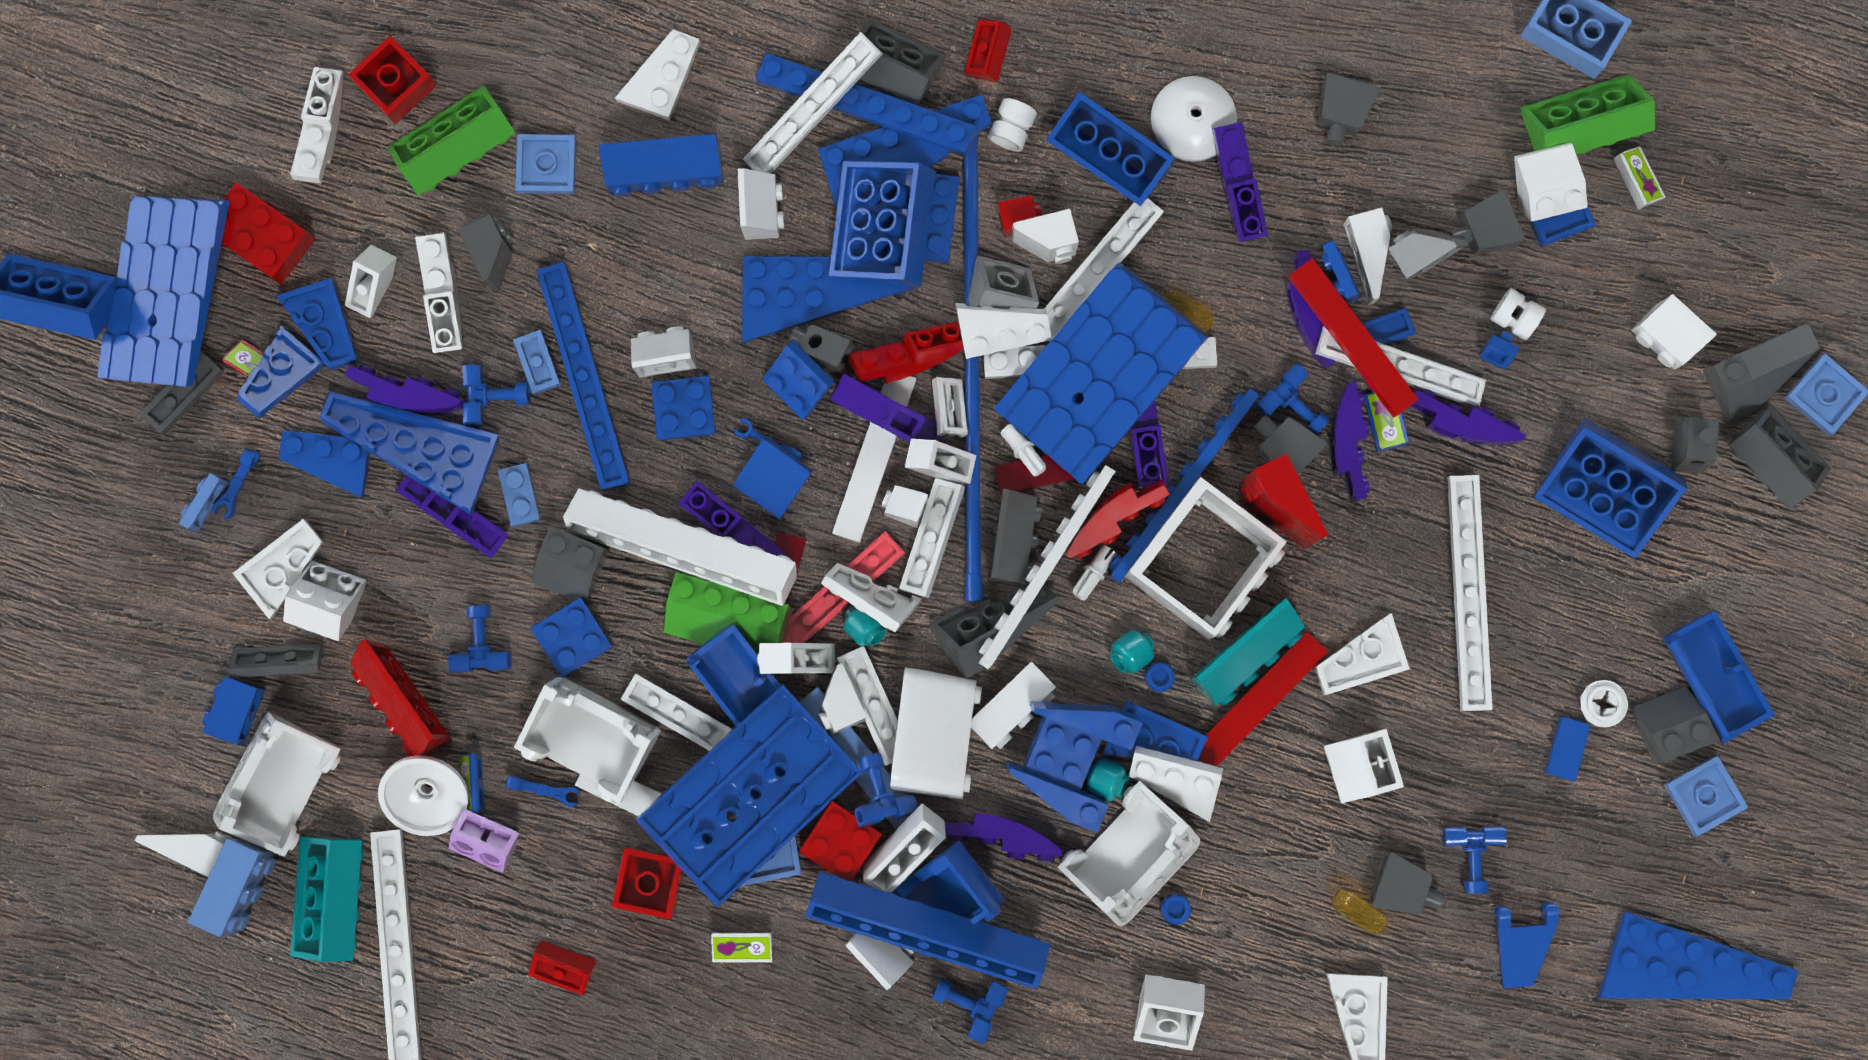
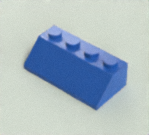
[1046,92,1175,207]
[599,134,724,196]
[0,253,117,340]

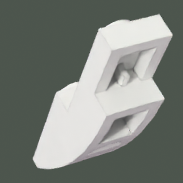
[290,67,343,184]
[415,233,463,353]

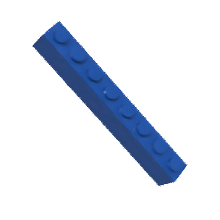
[805,872,1050,989]

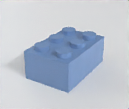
[1520,0,1632,79]
[187,837,276,937]

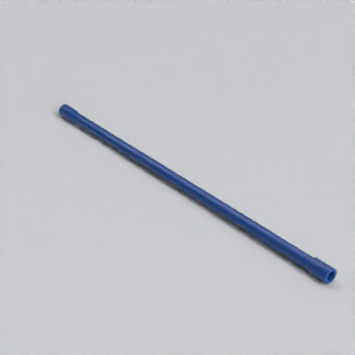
[963,134,983,602]

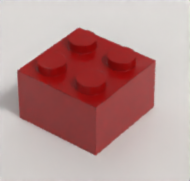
[348,36,437,125]
[799,801,882,881]
[611,847,684,920]

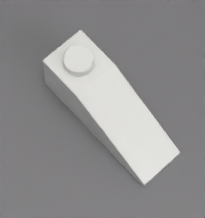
[1344,208,1392,305]
[757,643,835,674]
[135,831,232,877]

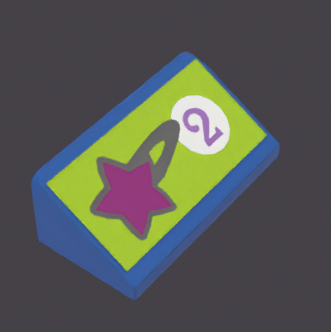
[1364,393,1409,452]
[459,753,484,813]

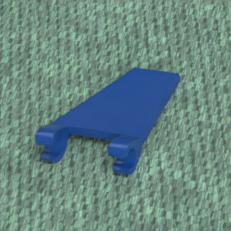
[1494,902,1559,988]

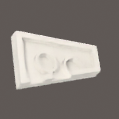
[615,29,701,121]
[955,303,1052,359]
[232,519,324,620]
[821,563,922,632]
[1314,613,1410,696]
[1129,746,1224,822]
[1326,973,1388,1060]

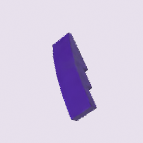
[396,475,509,559]

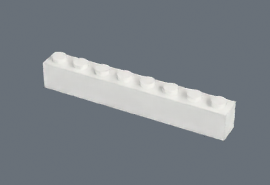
[563,488,797,606]

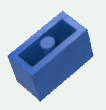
[202,676,266,745]

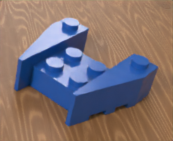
[1006,701,1143,833]

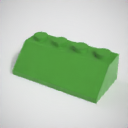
[1521,74,1655,154]
[387,85,516,196]
[664,572,793,655]

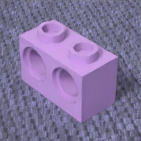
[448,809,519,873]

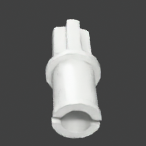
[1001,424,1046,476]
[1072,545,1118,601]

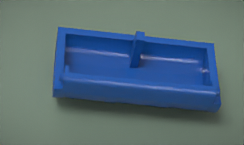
[1662,611,1775,744]
[686,624,781,726]

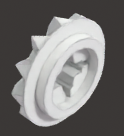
[1580,680,1628,727]

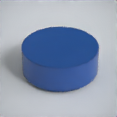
[1145,662,1175,692]
[1160,894,1191,925]

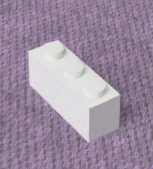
[971,661,1056,749]
[863,804,946,893]

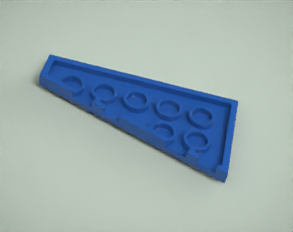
[818,95,992,210]
[742,256,917,344]
[320,392,499,516]
[1598,912,1798,999]

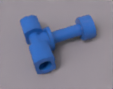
[1255,363,1330,435]
[463,365,530,426]
[448,605,512,673]
[854,753,918,827]
[1442,826,1506,894]
[932,977,1009,1044]

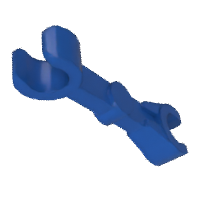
[734,418,803,462]
[212,449,260,519]
[505,776,581,807]

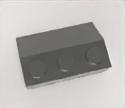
[849,19,947,106]
[1729,404,1831,510]
[990,489,1042,587]

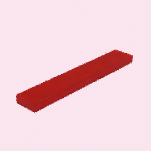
[1287,258,1418,418]
[1198,632,1328,767]

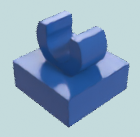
[1479,330,1519,370]

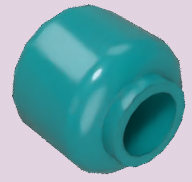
[843,605,887,647]
[1110,630,1154,674]
[1085,758,1130,801]

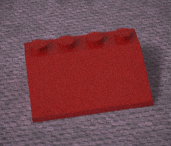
[1237,453,1328,549]
[350,639,452,757]

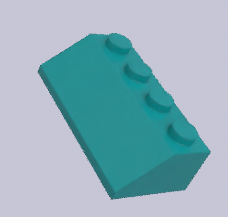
[1190,598,1305,706]
[290,836,363,962]

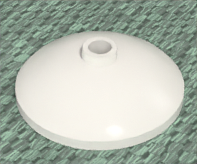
[1150,76,1237,162]
[378,756,469,836]

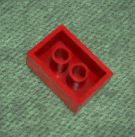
[222,182,315,286]

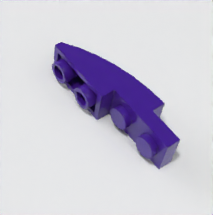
[1212,122,1268,242]
[1285,250,1335,369]
[344,364,465,414]
[830,373,945,442]
[1330,381,1370,503]
[1410,389,1526,445]
[1128,401,1168,487]
[679,481,789,558]
[945,812,1062,862]

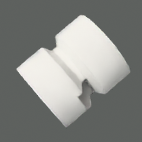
[988,98,1037,152]
[1490,288,1546,341]

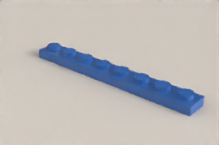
[755,53,978,156]
[536,262,630,492]
[1109,388,1259,584]

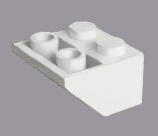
[283,561,366,641]
[1323,729,1404,803]

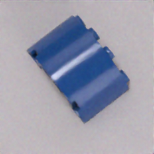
[892,840,1004,957]

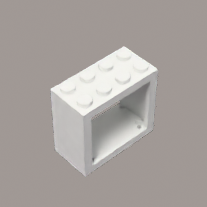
[1124,477,1287,640]

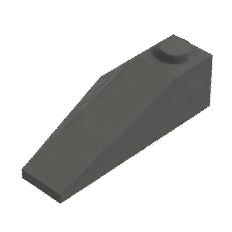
[1703,323,1821,423]
[929,584,1059,679]

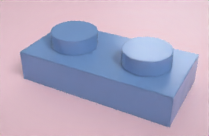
[513,330,561,395]
[498,463,541,528]
[179,473,229,532]

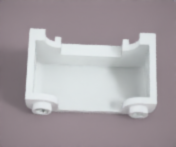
[890,667,982,799]
[514,677,661,803]
[213,712,341,857]
[1057,781,1200,927]

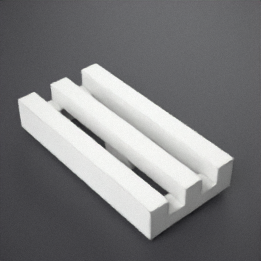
[932,377,968,437]

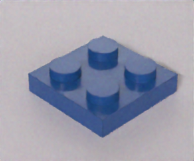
[1321,241,1362,303]
[762,340,834,420]
[651,376,716,441]
[530,596,613,678]

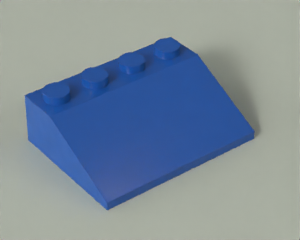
[829,161,936,286]
[1534,417,1687,559]

